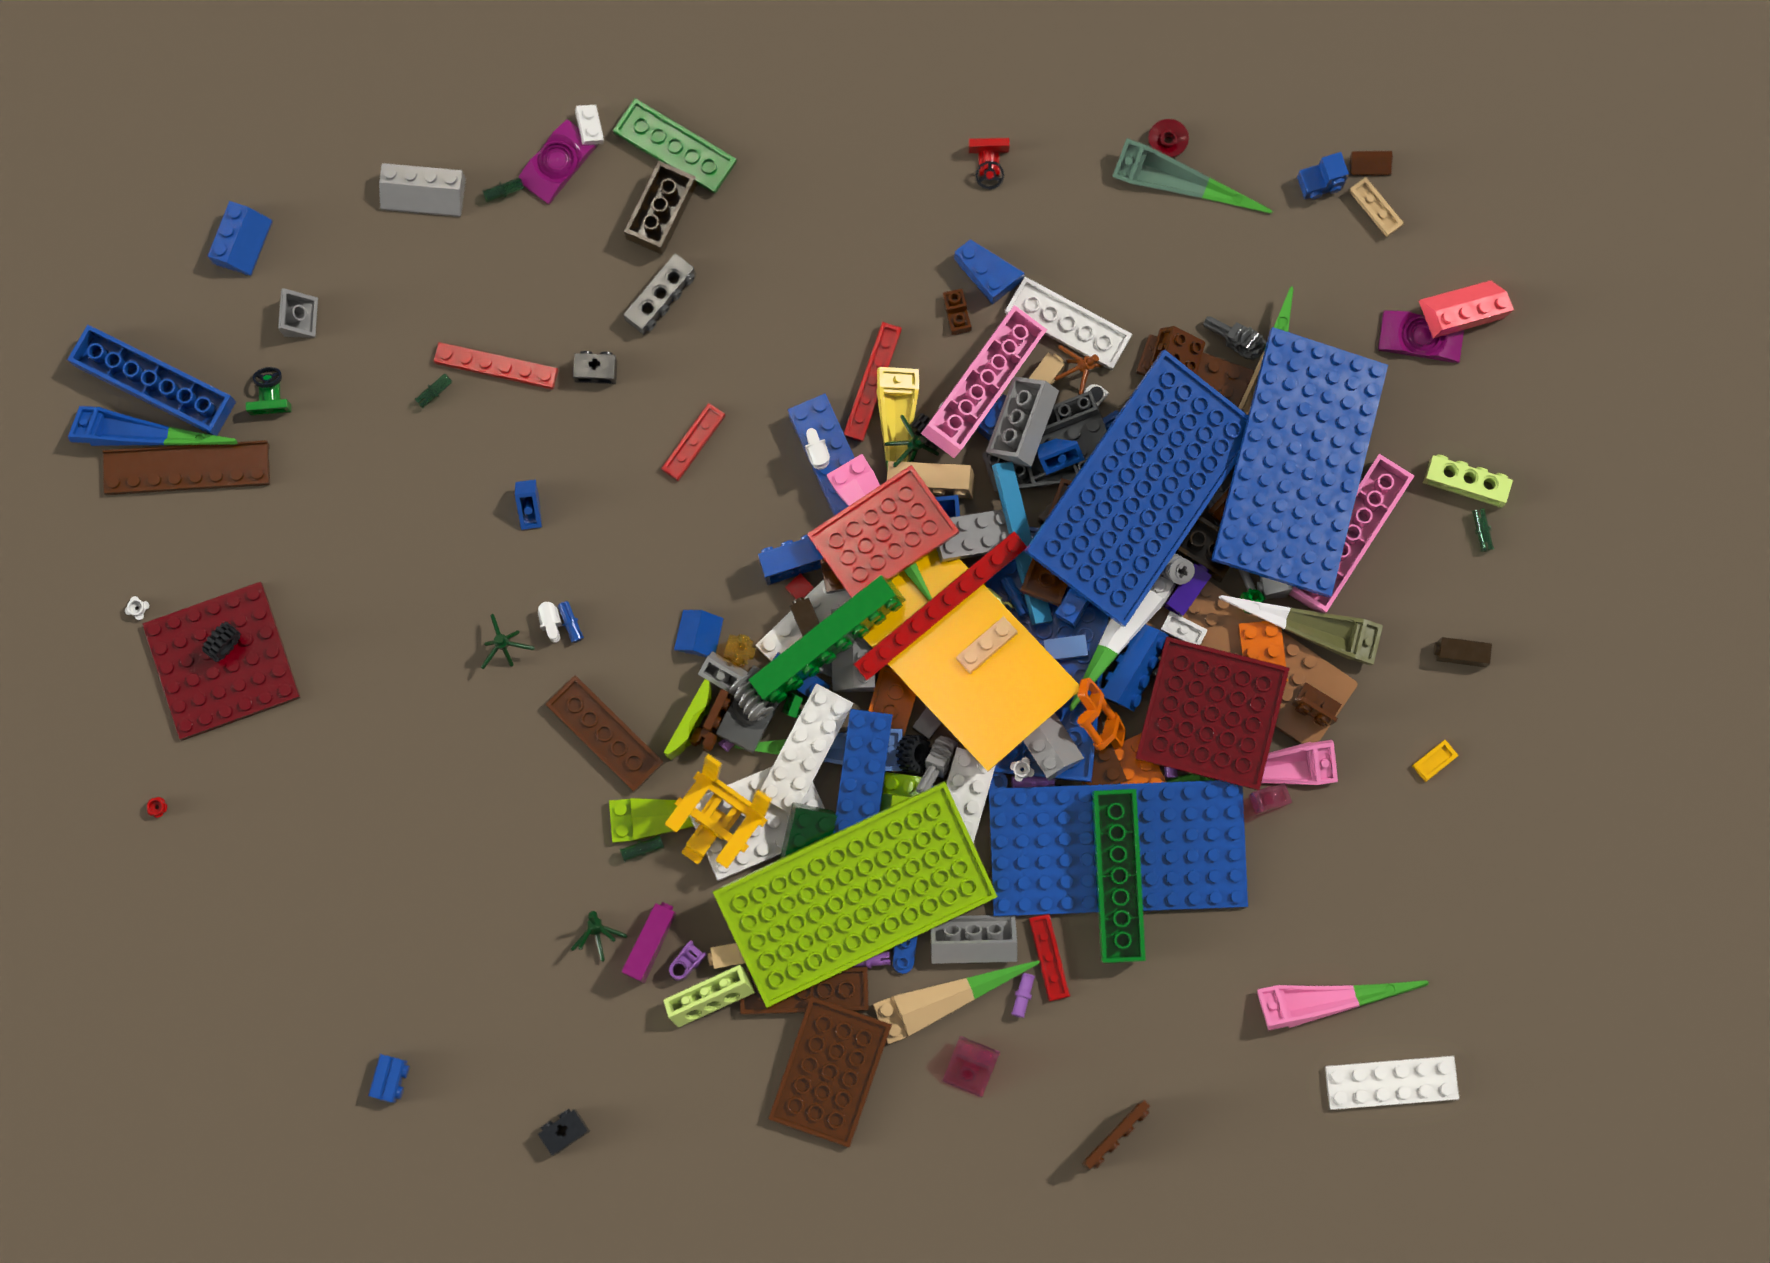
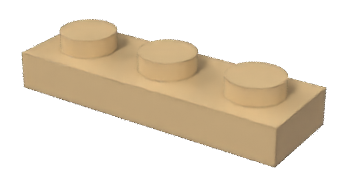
[1349,177,1404,237]
[956,616,1018,674]

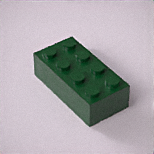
[780,802,837,859]

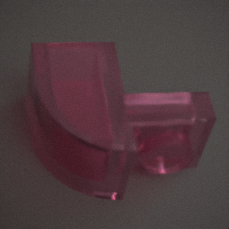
[1248,783,1292,816]

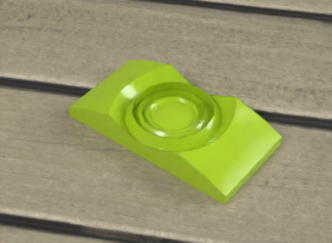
[664,679,712,761]

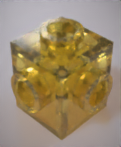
[723,634,756,666]

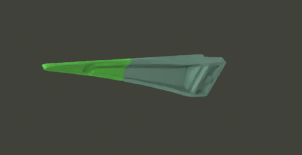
[1112,138,1273,213]

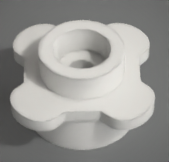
[125,596,150,620]
[1010,757,1034,782]

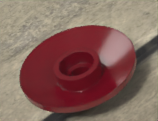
[1148,119,1189,158]

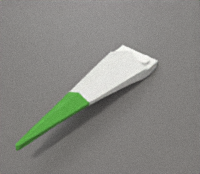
[1070,576,1176,711]

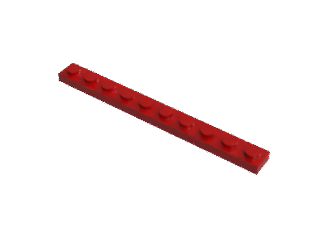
[853,531,1027,680]

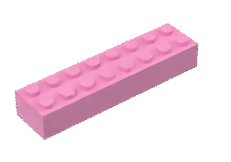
[921,305,1047,458]
[1289,454,1414,613]

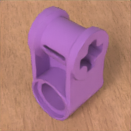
[669,940,707,981]

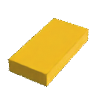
[1412,739,1459,782]

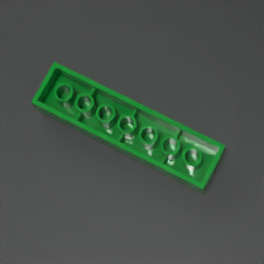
[748,575,905,703]
[1092,789,1146,963]

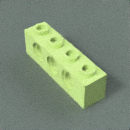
[1423,455,1513,508]
[664,965,755,1028]

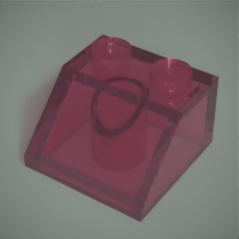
[942,1036,1000,1098]

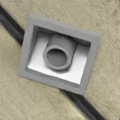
[278,288,318,338]

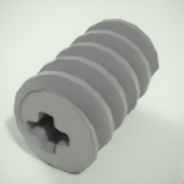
[1161,553,1195,585]
[729,675,774,721]

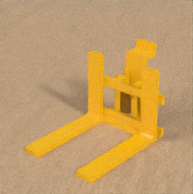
[665,754,772,868]

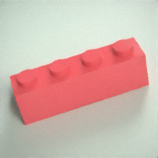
[1419,280,1514,338]

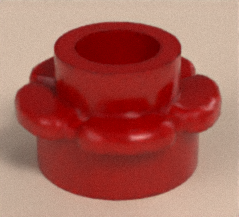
[147,797,168,818]

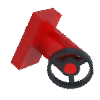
[969,138,1010,189]

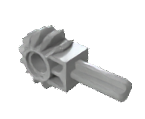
[916,736,958,793]

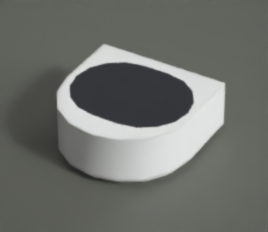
[1084,384,1109,407]

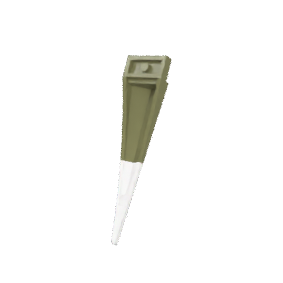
[1219,595,1383,666]

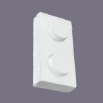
[575,105,604,145]
[1161,611,1207,645]

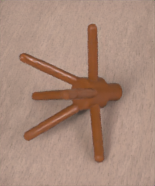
[1054,345,1102,395]

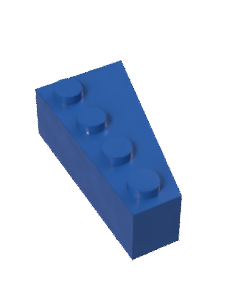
[1099,624,1168,711]

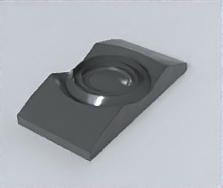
[716,665,781,754]

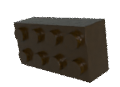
[624,161,697,255]
[1175,516,1230,583]

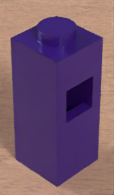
[1163,564,1212,617]

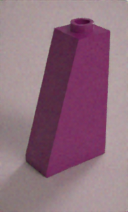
[622,902,676,983]

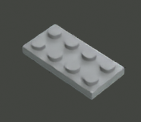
[937,509,1009,562]

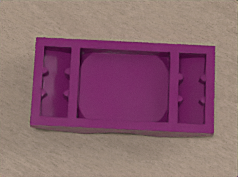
[517,119,599,205]
[1378,310,1464,363]

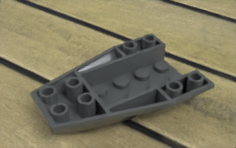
[982,391,1107,492]

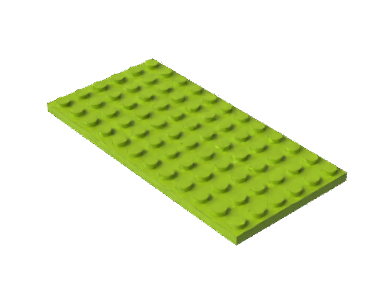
[712,782,997,1008]

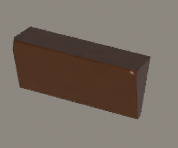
[1350,151,1392,176]

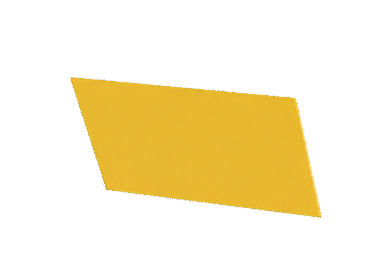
[863,549,1080,772]

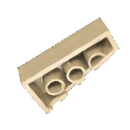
[887,461,975,499]

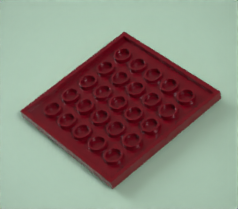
[142,581,301,740]
[1135,637,1290,791]

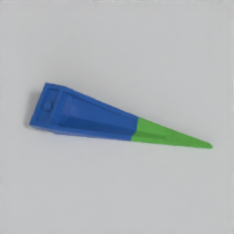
[68,406,238,446]

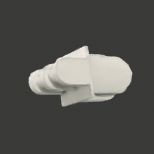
[805,428,830,470]
[538,602,563,643]

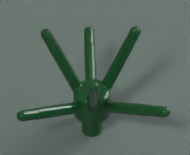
[884,415,939,467]
[481,614,535,669]
[571,911,627,962]

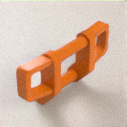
[1077,678,1126,751]

